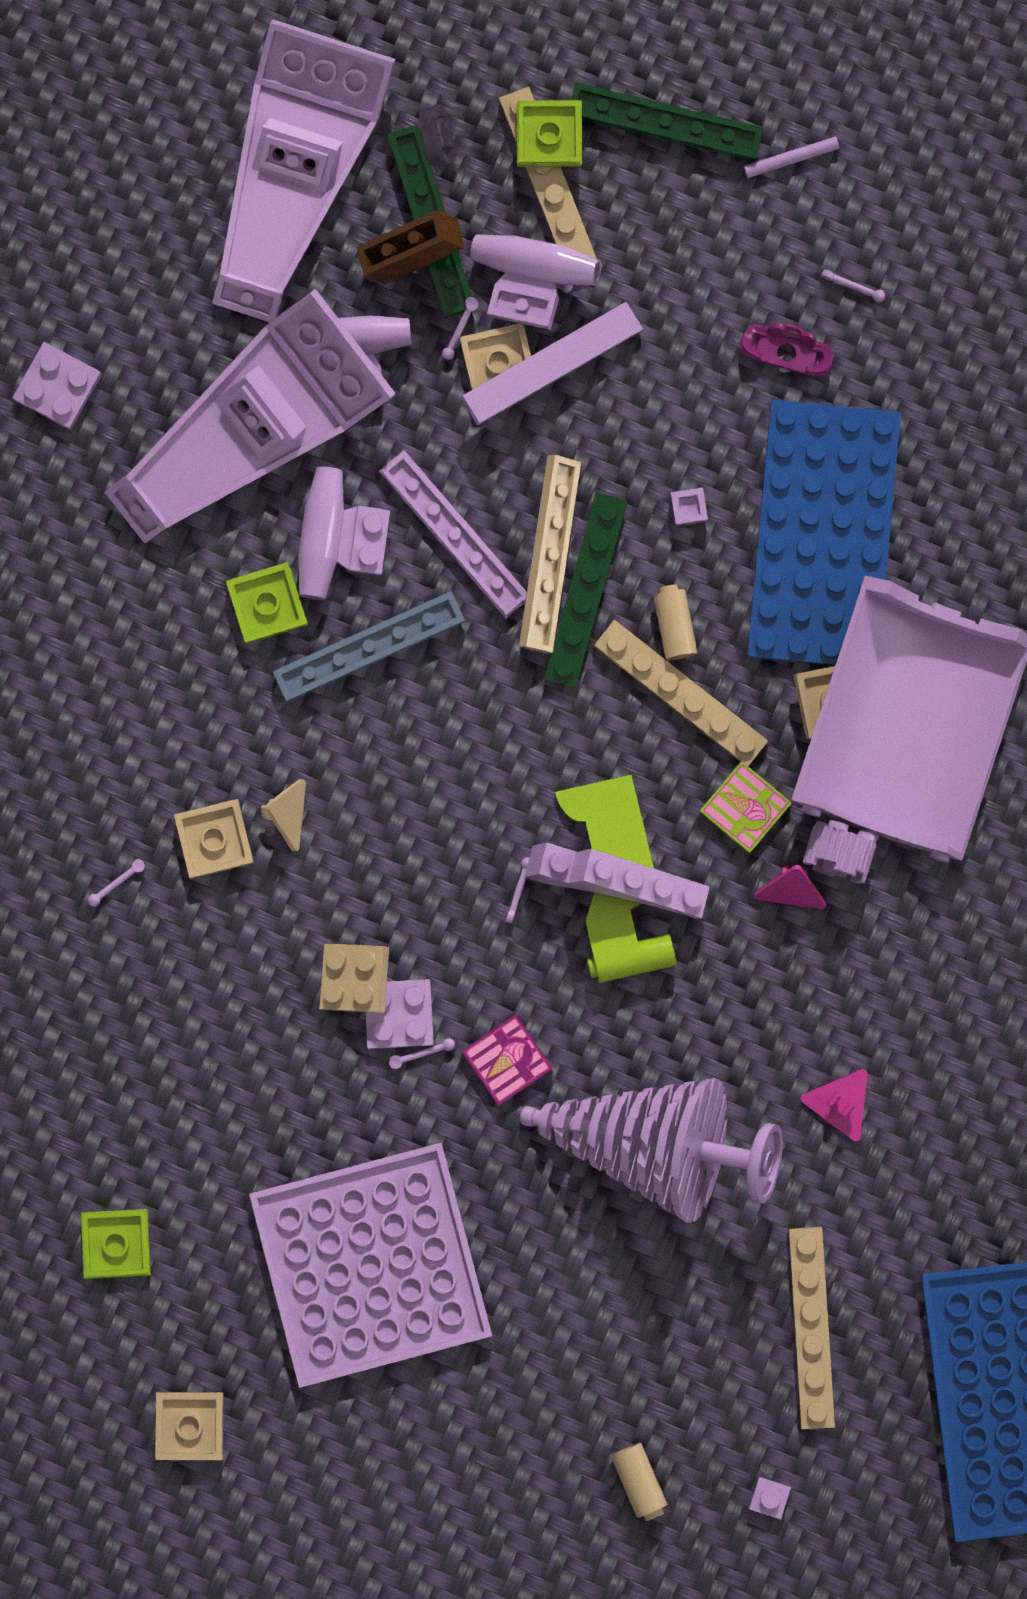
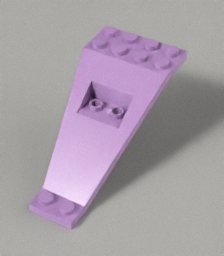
[212,20,396,322]
[105,289,396,543]

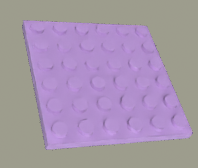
[249,1143,492,1388]

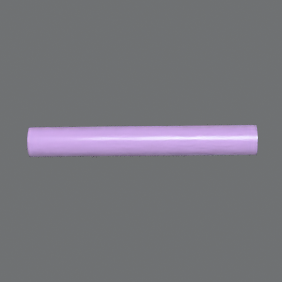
[743,136,839,178]

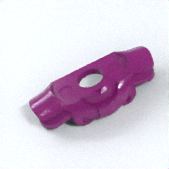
[740,323,833,377]

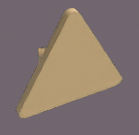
[261,779,306,851]

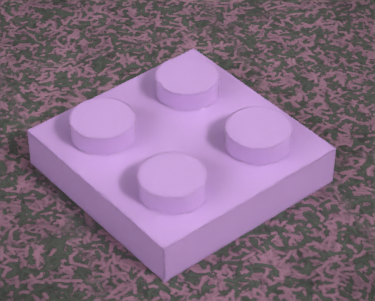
[13,342,102,430]
[366,979,434,1049]

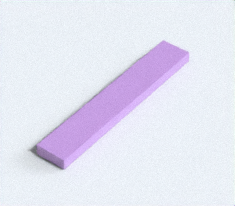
[461,302,643,425]
[379,450,527,619]

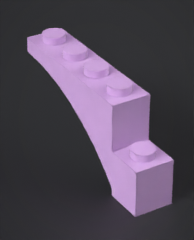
[525,842,710,919]

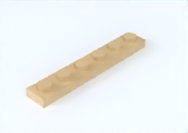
[499,87,597,259]
[519,455,581,654]
[594,620,768,767]
[788,1227,835,1429]

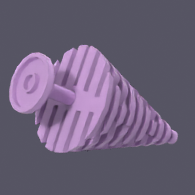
[520,1078,783,1223]

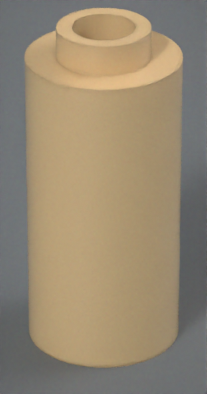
[653,584,698,661]
[611,1442,668,1521]

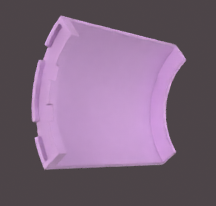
[791,576,1027,863]

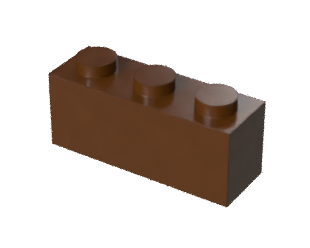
[357,210,464,284]

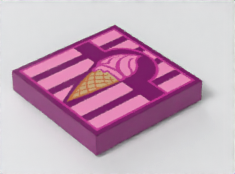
[462,1014,553,1106]

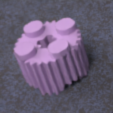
[802,820,877,884]

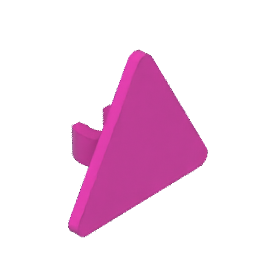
[754,865,826,909]
[800,1069,868,1141]

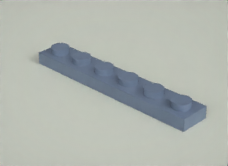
[273,591,465,702]

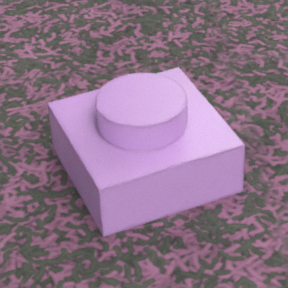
[670,488,708,526]
[749,1476,791,1519]

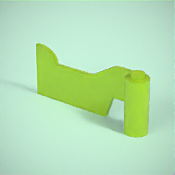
[555,775,677,983]

